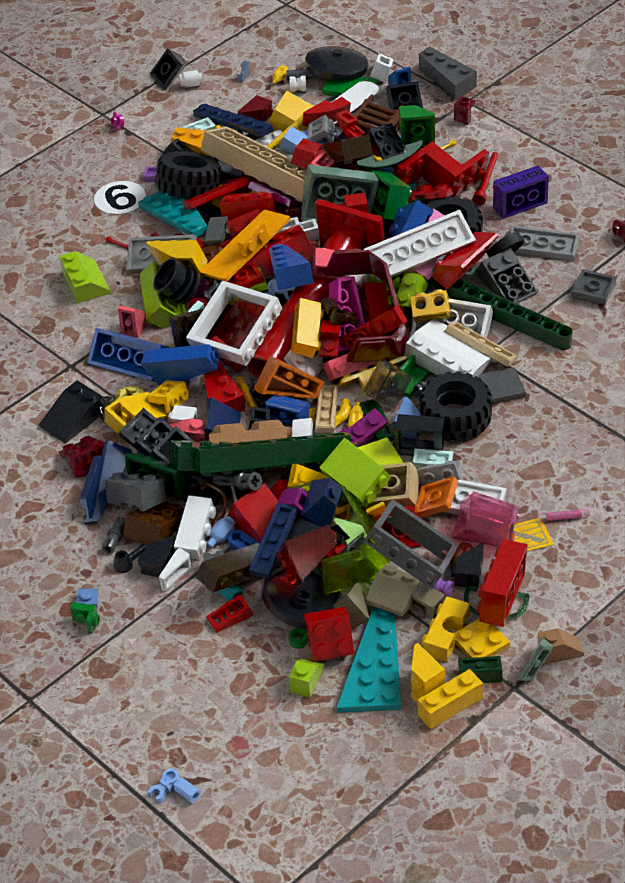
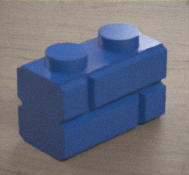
[265,395,310,425]

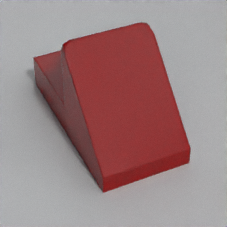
[319,320,341,358]

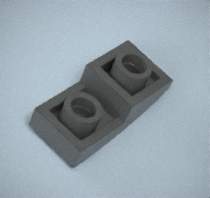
[205,216,228,245]

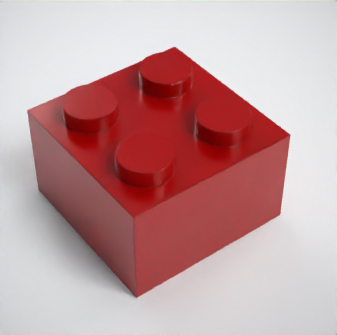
[304,607,355,662]

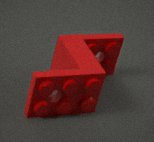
[396,142,490,197]

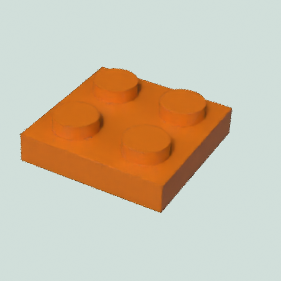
[415,476,458,518]

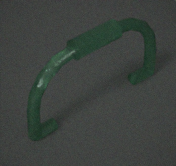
[464,585,530,619]

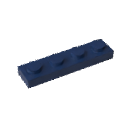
[249,502,298,578]

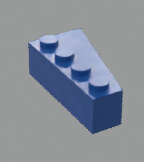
[386,200,434,240]

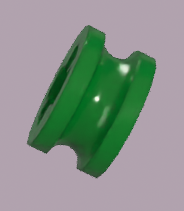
[289,628,308,649]

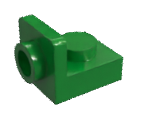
[70,602,100,634]

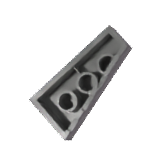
[419,47,477,101]

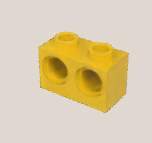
[410,290,451,323]

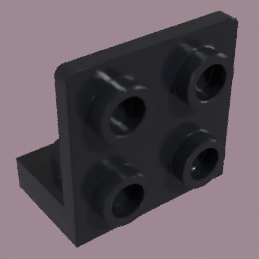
[361,123,404,160]

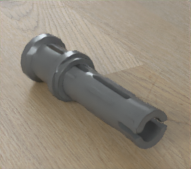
[213,472,262,490]

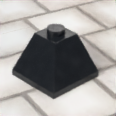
[150,48,187,90]

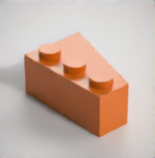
[254,355,324,399]

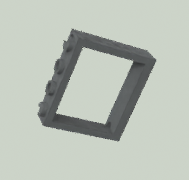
[363,499,459,589]

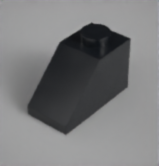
[138,535,176,578]
[451,544,484,588]

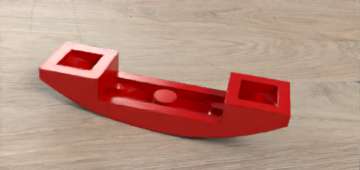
[335,110,380,155]

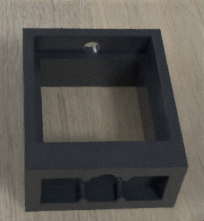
[392,414,444,456]

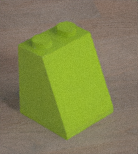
[319,438,391,508]

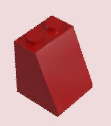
[227,483,278,544]

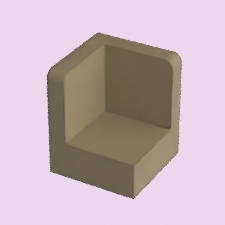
[413,584,445,620]

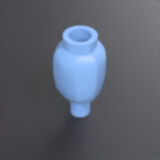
[206,516,236,549]

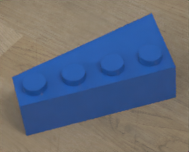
[269,244,314,290]

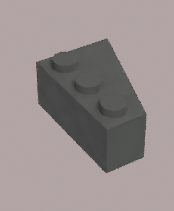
[105,472,166,511]

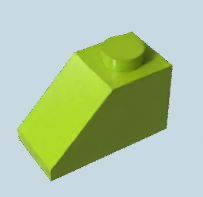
[289,658,325,698]

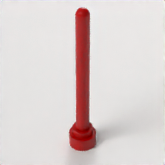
[472,152,498,206]

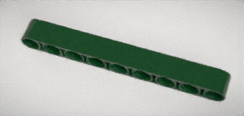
[434,279,573,350]

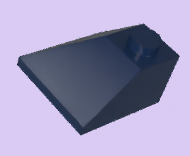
[301,478,342,529]

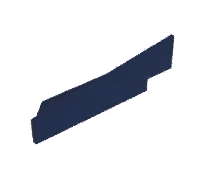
[79,441,132,525]

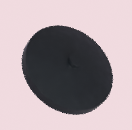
[305,46,368,80]
[261,566,342,629]

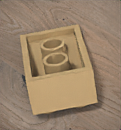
[353,462,419,508]

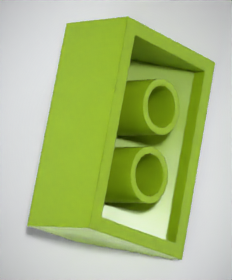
[59,251,111,303]

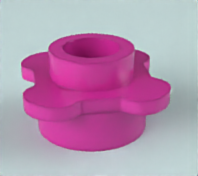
[111,112,125,131]

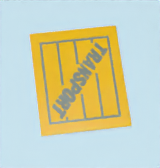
[498,517,554,551]

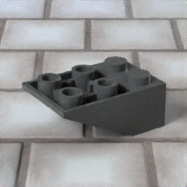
[476,248,538,303]

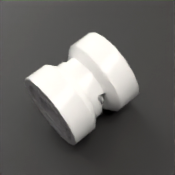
[290,76,306,93]

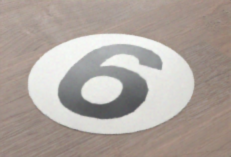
[94,181,146,214]

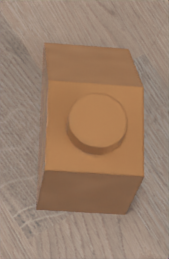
[537,628,584,664]

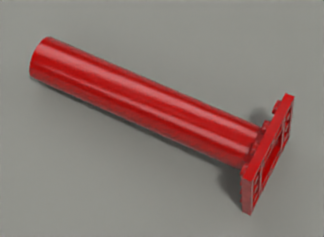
[247,199,385,379]

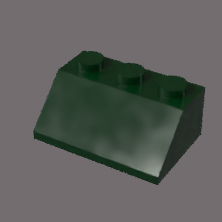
[125,453,191,500]

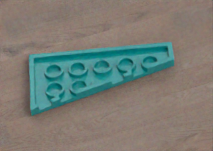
[138,190,207,237]
[337,606,401,713]

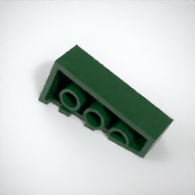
[169,440,255,472]

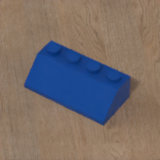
[87,328,169,381]

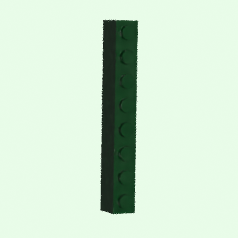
[194,432,351,476]

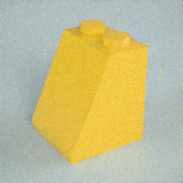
[268,91,313,133]

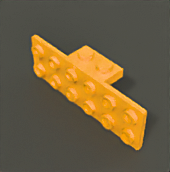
[200,210,291,282]

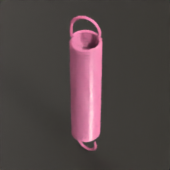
[538,509,590,522]

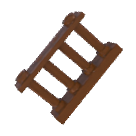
[354,94,403,131]

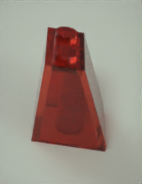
[276,525,337,590]

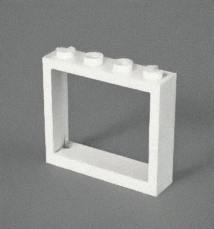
[186,281,282,366]

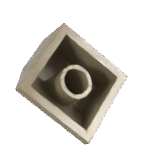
[365,565,422,616]

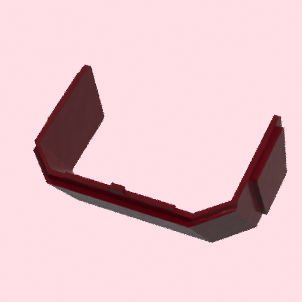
[324,249,409,363]

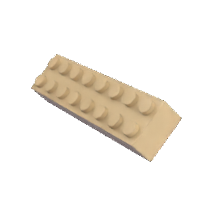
[201,127,307,202]

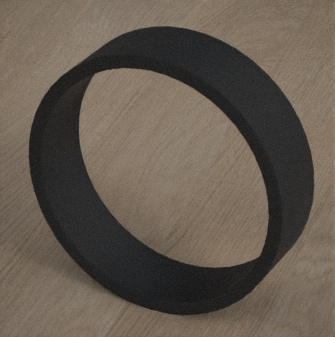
[486,232,525,258]

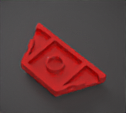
[409,184,453,200]

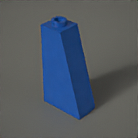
[141,344,220,386]

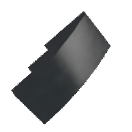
[118,408,194,463]

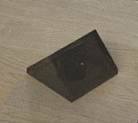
[363,358,414,409]

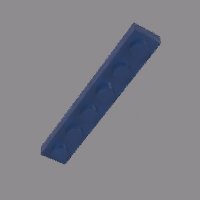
[193,104,273,138]

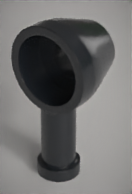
[113,544,146,573]

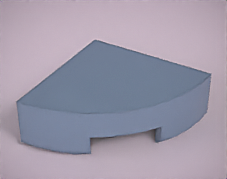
[237,60,250,83]

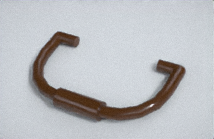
[175,481,228,532]

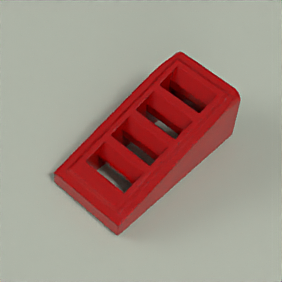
[206,594,254,633]

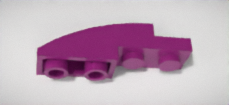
[339,408,388,447]

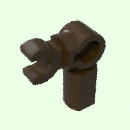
[321,297,360,325]

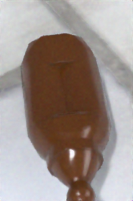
[449,542,473,570]

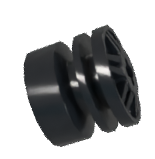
[153,258,201,305]

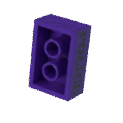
[493,165,549,219]

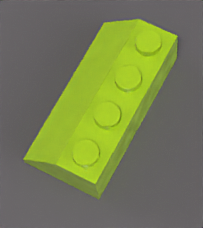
[139,260,186,328]

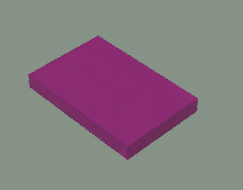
[248,182,302,208]

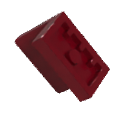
[58,436,104,478]

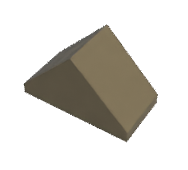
[333,583,369,628]

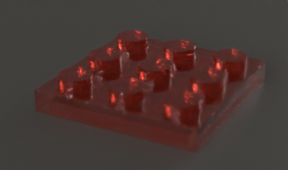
[209,299,278,359]

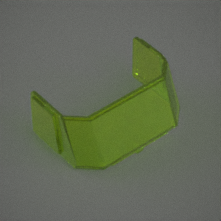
[288,481,390,594]

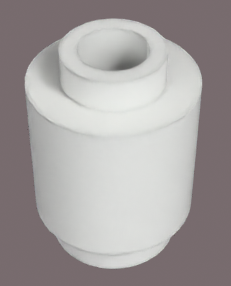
[179,70,203,88]

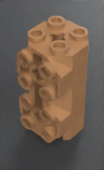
[209,420,291,469]

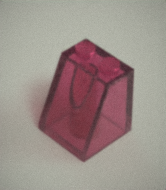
[452,491,519,547]

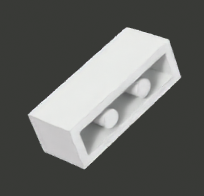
[174,496,216,560]

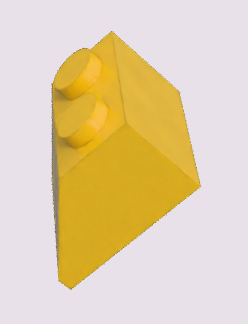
[411,643,445,703]

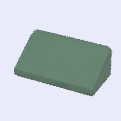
[518,638,554,681]

